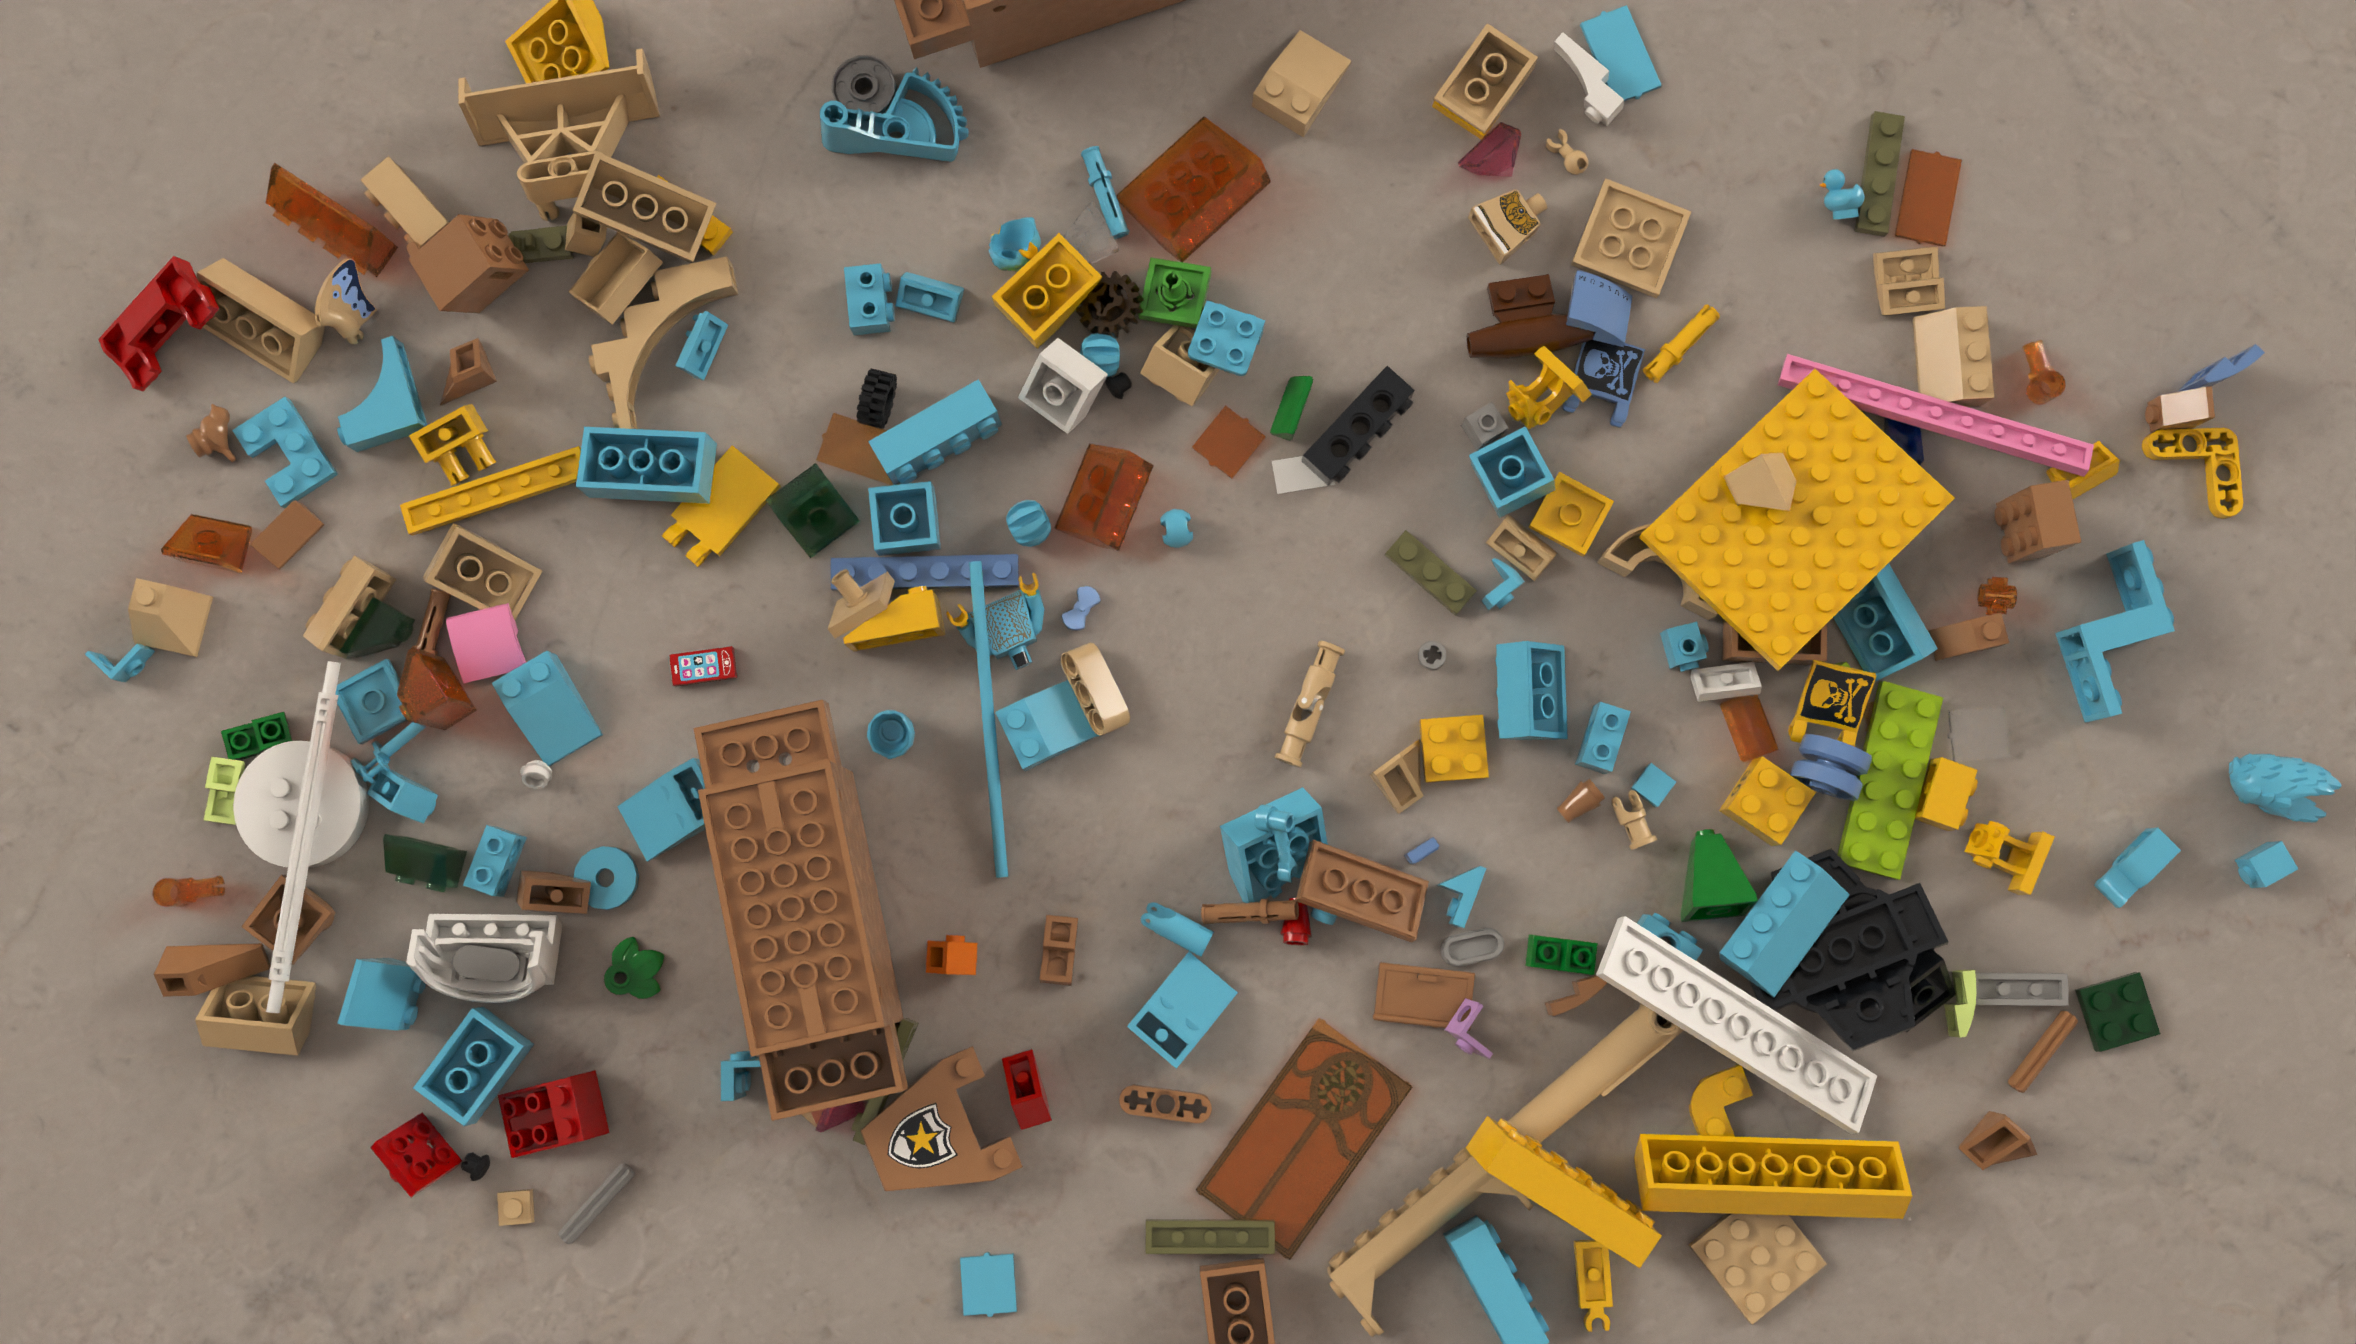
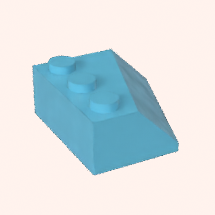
[1220,787,1328,903]

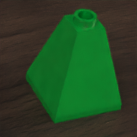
[1681,829,1758,922]

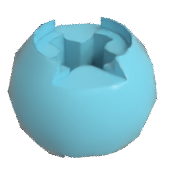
[1160,509,1193,548]

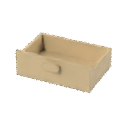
[568,232,663,325]

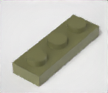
[1385,530,1477,616]

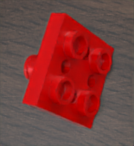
[370,1112,462,1198]

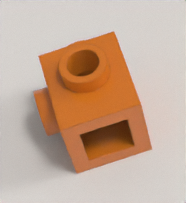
[926,935,978,975]

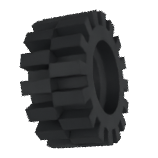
[856,368,897,429]

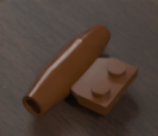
[1466,274,1594,359]

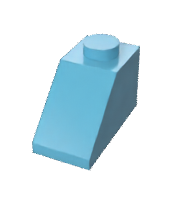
[367,769,438,824]

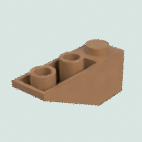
[154,943,271,997]

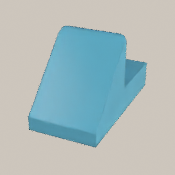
[1437,866,1487,928]

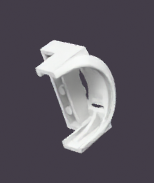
[406,914,563,1003]

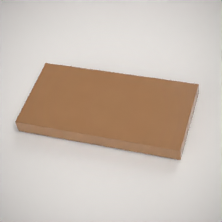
[1296,840,1429,943]

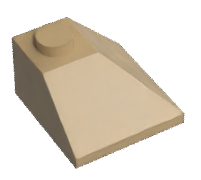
[128,578,213,657]

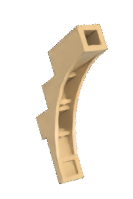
[589,256,738,429]

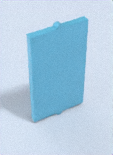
[1580,5,1662,101]

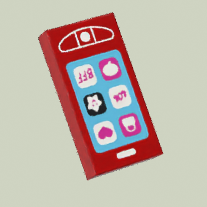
[669,646,737,687]

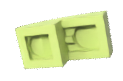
[204,757,245,825]
[1944,969,1977,1038]

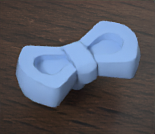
[1061,586,1101,631]

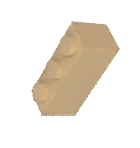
[360,156,449,247]

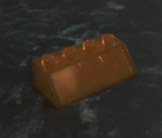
[265,163,398,277]

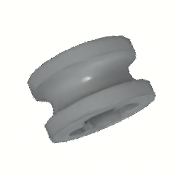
[1418,641,1446,670]

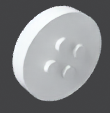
[233,741,369,868]

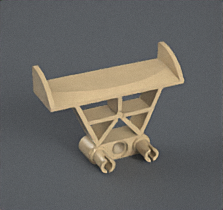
[458,48,660,221]

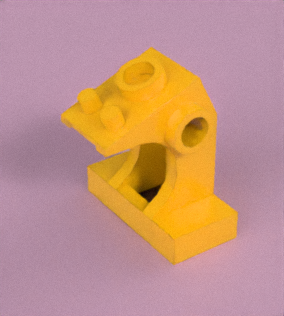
[1506,346,1592,429]
[1964,821,2055,895]

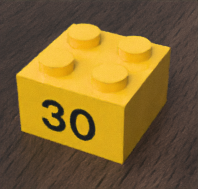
[1719,756,1816,846]

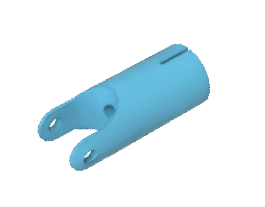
[1140,902,1214,957]

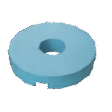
[574,846,639,910]

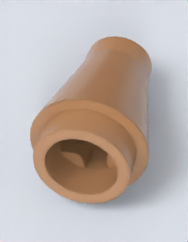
[1557,778,1605,823]

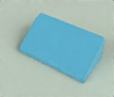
[895,272,964,322]

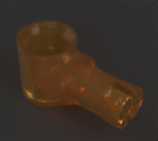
[2022,340,2066,405]
[152,875,225,907]

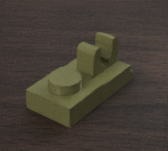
[508,226,574,263]

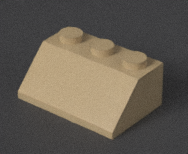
[1913,306,1994,407]
[303,555,396,659]
[195,976,316,1056]

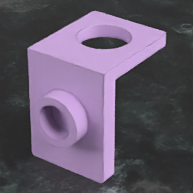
[1445,998,1493,1059]

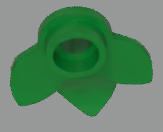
[604,937,664,999]

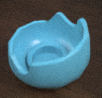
[867,709,915,759]

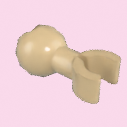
[1546,129,1589,175]

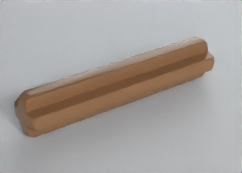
[2008,1011,2078,1093]

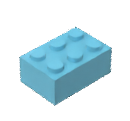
[413,1007,534,1126]

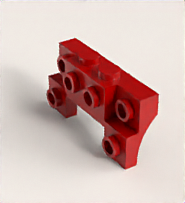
[98,256,219,392]

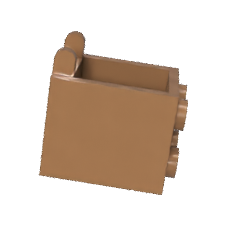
[407,214,529,313]

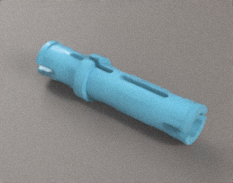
[1081,146,1130,239]

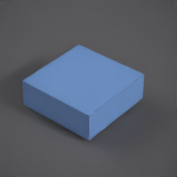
[1404,837,1439,865]

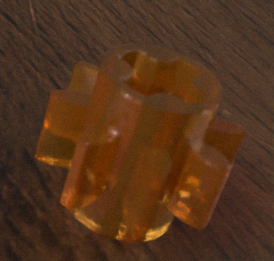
[1977,577,2017,615]

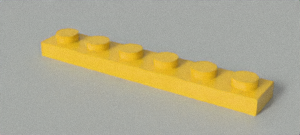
[400,446,581,536]

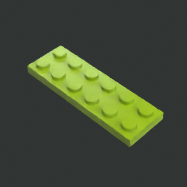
[1837,681,1944,880]

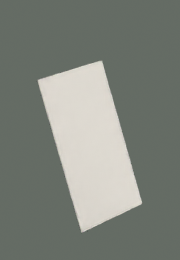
[1272,456,1335,494]

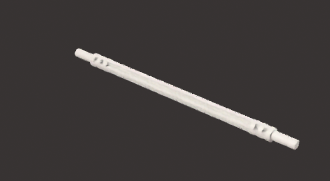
[266,661,341,1013]

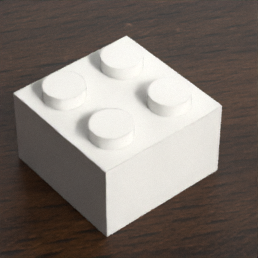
[1018,338,1108,434]

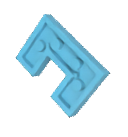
[232,397,338,508]

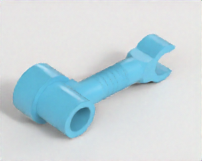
[1255,804,1299,883]

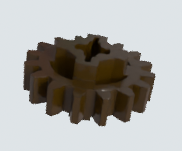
[1076,271,1144,338]

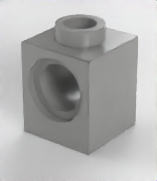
[1461,402,1508,451]

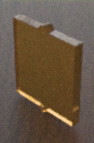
[1192,405,1266,479]

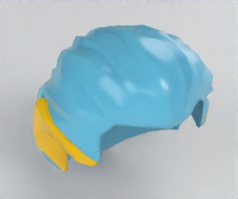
[988,217,1041,271]

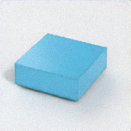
[1631,763,1676,807]

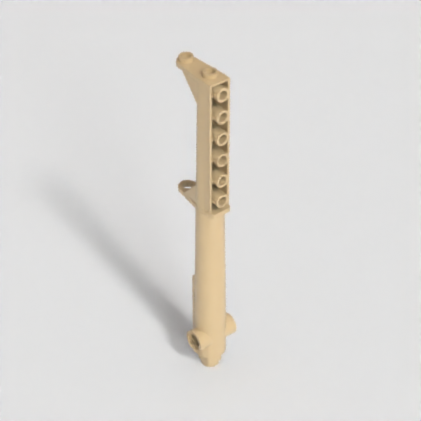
[1327,1004,1684,1337]

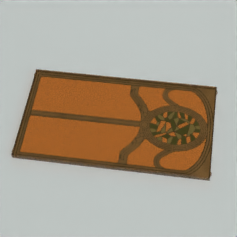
[1196,1018,1413,1260]

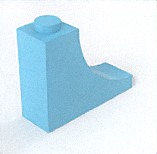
[337,336,427,452]

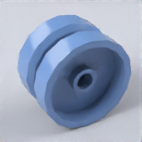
[1790,734,1872,801]

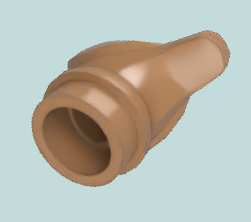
[186,404,237,462]

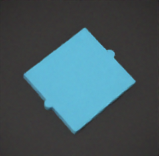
[960,1252,1017,1317]

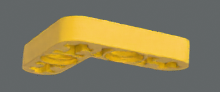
[2142,428,2243,519]

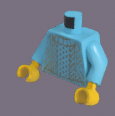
[946,573,1045,670]

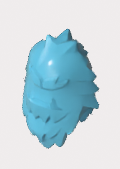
[2229,753,2342,823]

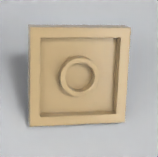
[828,569,895,639]

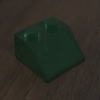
[766,463,860,558]
[383,834,467,892]

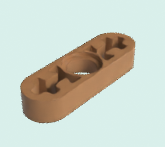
[1119,1084,1212,1123]

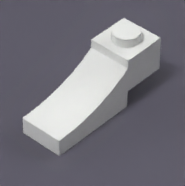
[1554,32,1624,126]

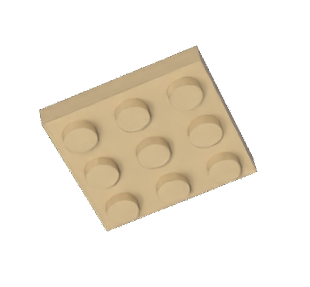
[1571,178,1691,298]
[1688,1214,1827,1325]

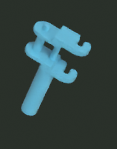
[351,718,426,784]

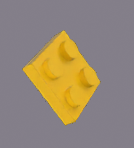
[1528,472,1614,557]
[1419,715,1489,783]

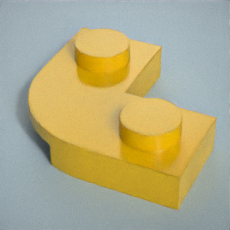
[1689,1064,1753,1137]

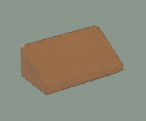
[251,500,325,569]

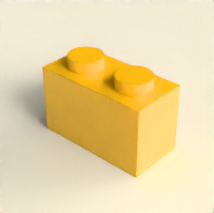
[1915,757,1978,831]

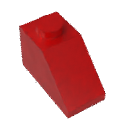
[1002,1049,1052,1130]

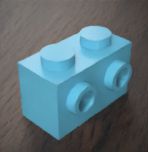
[844,263,895,336]

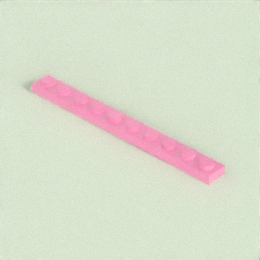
[1778,354,2094,477]

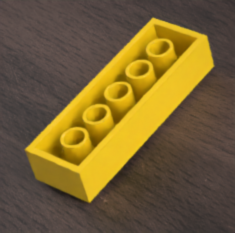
[1466,1116,1662,1268]

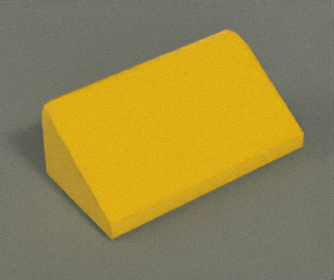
[2046,441,2120,499]

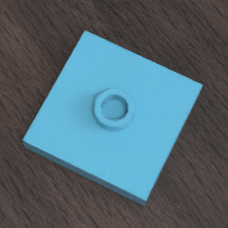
[336,659,418,744]

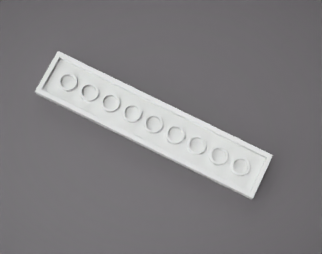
[1596,916,1877,1134]

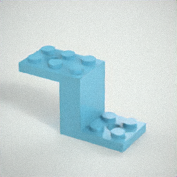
[2055,540,2175,723]

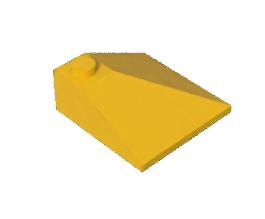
[505,0,609,83]

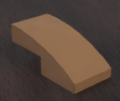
[1040,915,1078,986]
[1545,975,1607,1016]

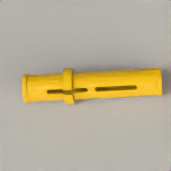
[1643,304,1720,383]

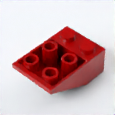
[498,1070,610,1158]

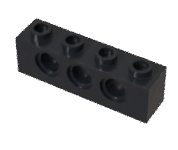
[1301,366,1415,486]

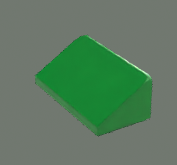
[1270,376,1314,441]

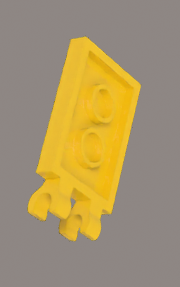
[662,445,781,567]

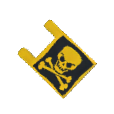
[1788,660,1877,747]

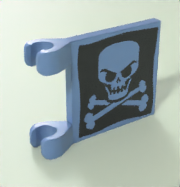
[1563,340,1645,428]

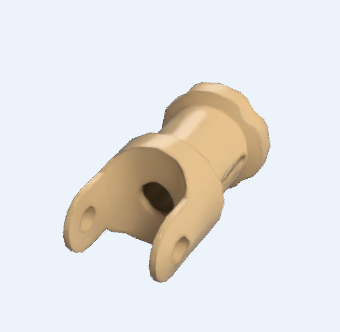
[1611,790,1657,850]

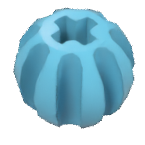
[1080,333,1120,378]
[1006,500,1051,547]

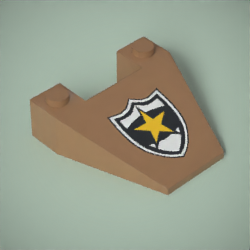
[860,1046,1023,1191]

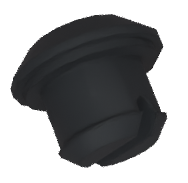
[1105,372,1132,399]
[461,1152,490,1181]

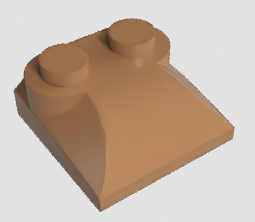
[241,875,336,965]

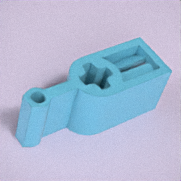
[2094,827,2181,908]

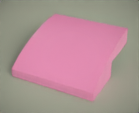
[446,603,526,683]

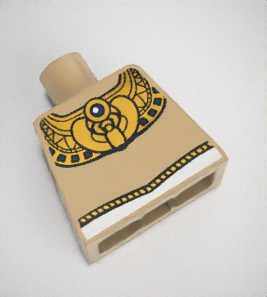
[1468,189,1547,265]

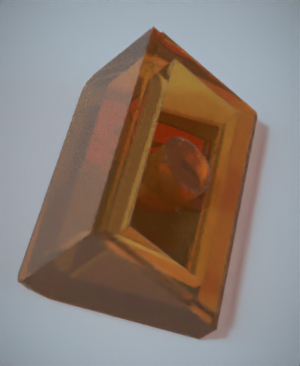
[1720,694,1779,762]

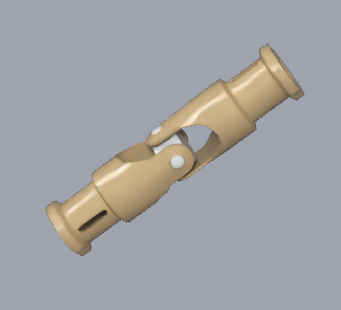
[1275,641,1345,768]

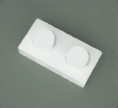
[1690,662,1762,702]

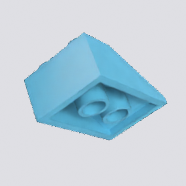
[492,651,603,766]
[995,680,1099,772]
[337,958,426,1031]

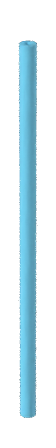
[969,561,1008,878]

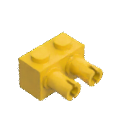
[409,404,496,486]

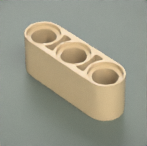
[1061,642,1130,736]

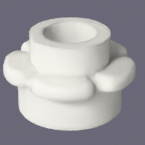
[520,760,552,789]

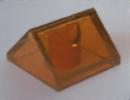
[161,514,252,574]

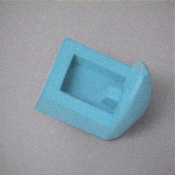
[1481,558,1525,610]

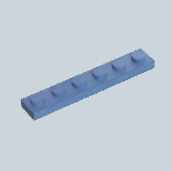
[831,554,1019,591]

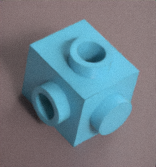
[1660,622,1709,672]

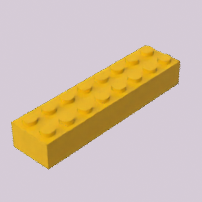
[1634,1134,1912,1219]

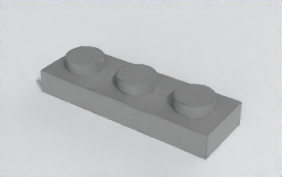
[1975,973,2069,1006]

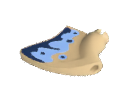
[315,258,377,345]

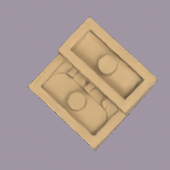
[1873,247,1945,315]

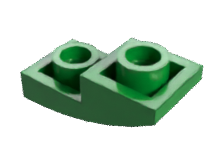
[221,712,293,760]
[1525,934,1598,975]

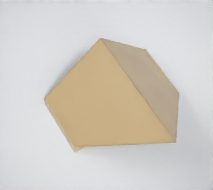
[1724,453,1796,511]
[1370,739,1424,814]

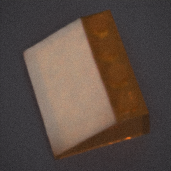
[1116,117,1271,262]

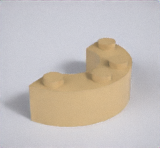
[1597,524,1718,620]

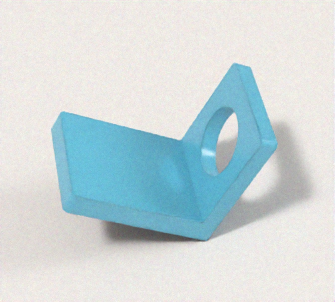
[85,644,155,683]

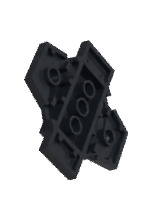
[1748,848,1949,1052]

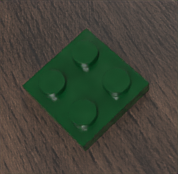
[2075,972,2160,1052]

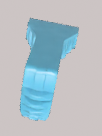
[820,67,969,162]

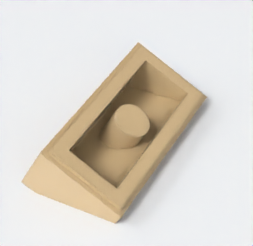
[1486,515,1557,581]

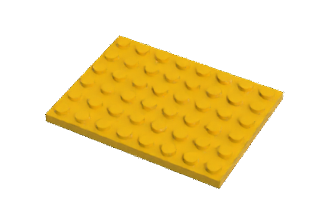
[1639,369,1955,671]

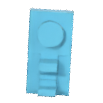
[676,311,728,380]

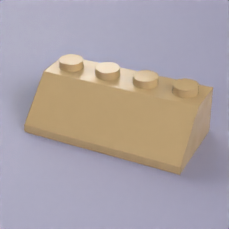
[573,151,717,263]
[197,258,325,383]

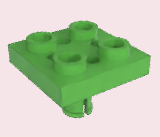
[1138,257,1212,328]

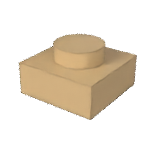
[497,1189,535,1226]

